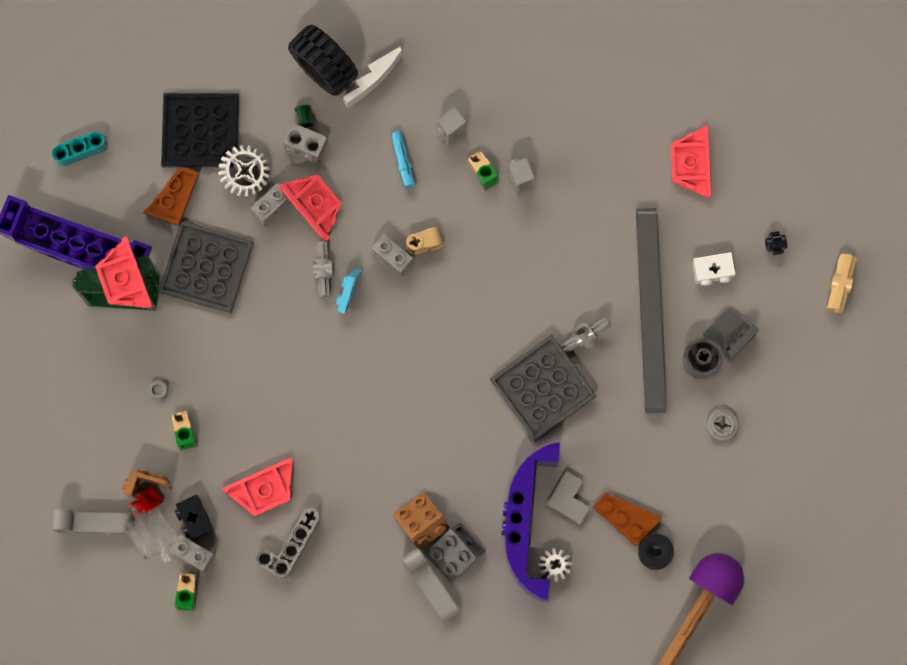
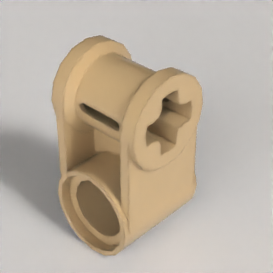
[406,227,444,255]

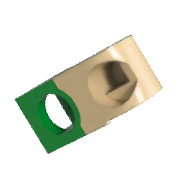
[467,151,499,191]
[172,410,197,451]
[174,573,197,611]

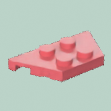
[670,126,711,198]
[278,174,341,241]
[95,236,152,308]
[222,457,293,517]

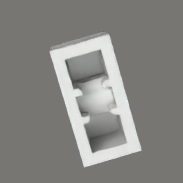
[692,252,736,286]

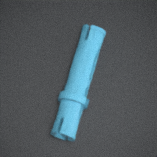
[390,131,416,188]

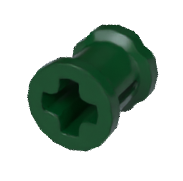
[294,105,314,128]

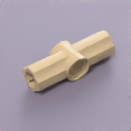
[826,253,857,313]

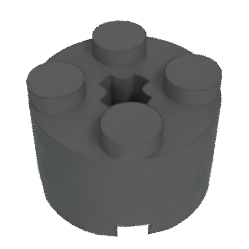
[683,337,723,379]

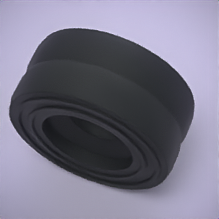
[638,534,674,570]

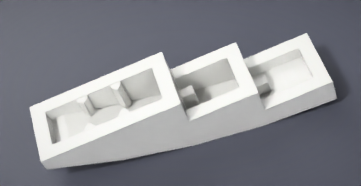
[343,47,402,108]

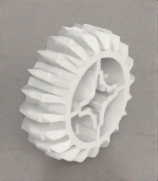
[218,145,270,197]

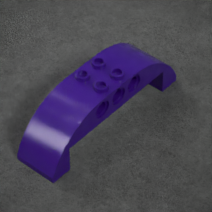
[0,195,152,274]
[501,442,560,603]

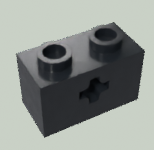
[175,494,215,541]

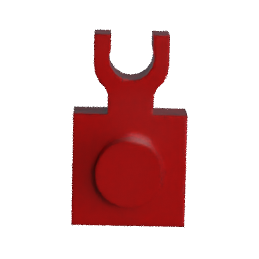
[128,486,163,516]

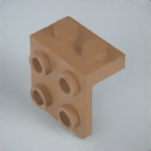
[122,469,172,499]
[394,493,450,550]

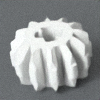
[538,548,572,582]

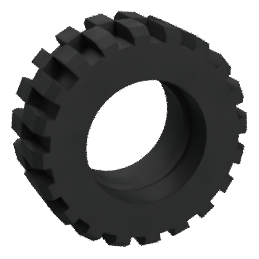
[288,24,358,96]

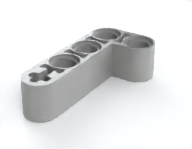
[256,508,321,578]
[53,510,133,534]
[401,548,461,623]

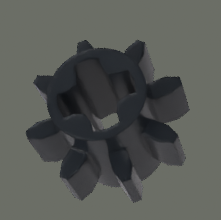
[765,231,787,256]

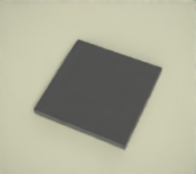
[158,221,254,314]
[490,334,597,442]

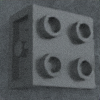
[703,308,759,361]
[427,523,486,581]

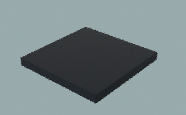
[161,93,239,168]

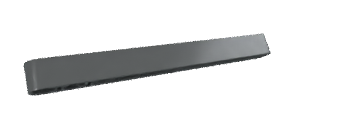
[636,208,665,413]

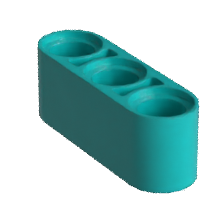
[52,132,107,166]

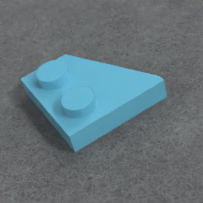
[336,268,362,313]

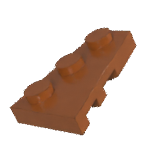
[143,167,199,226]
[593,493,662,547]

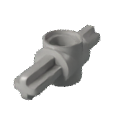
[313,242,333,298]
[560,317,612,354]

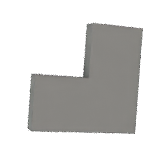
[547,471,590,524]

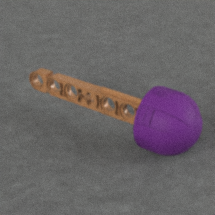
[659,553,744,665]

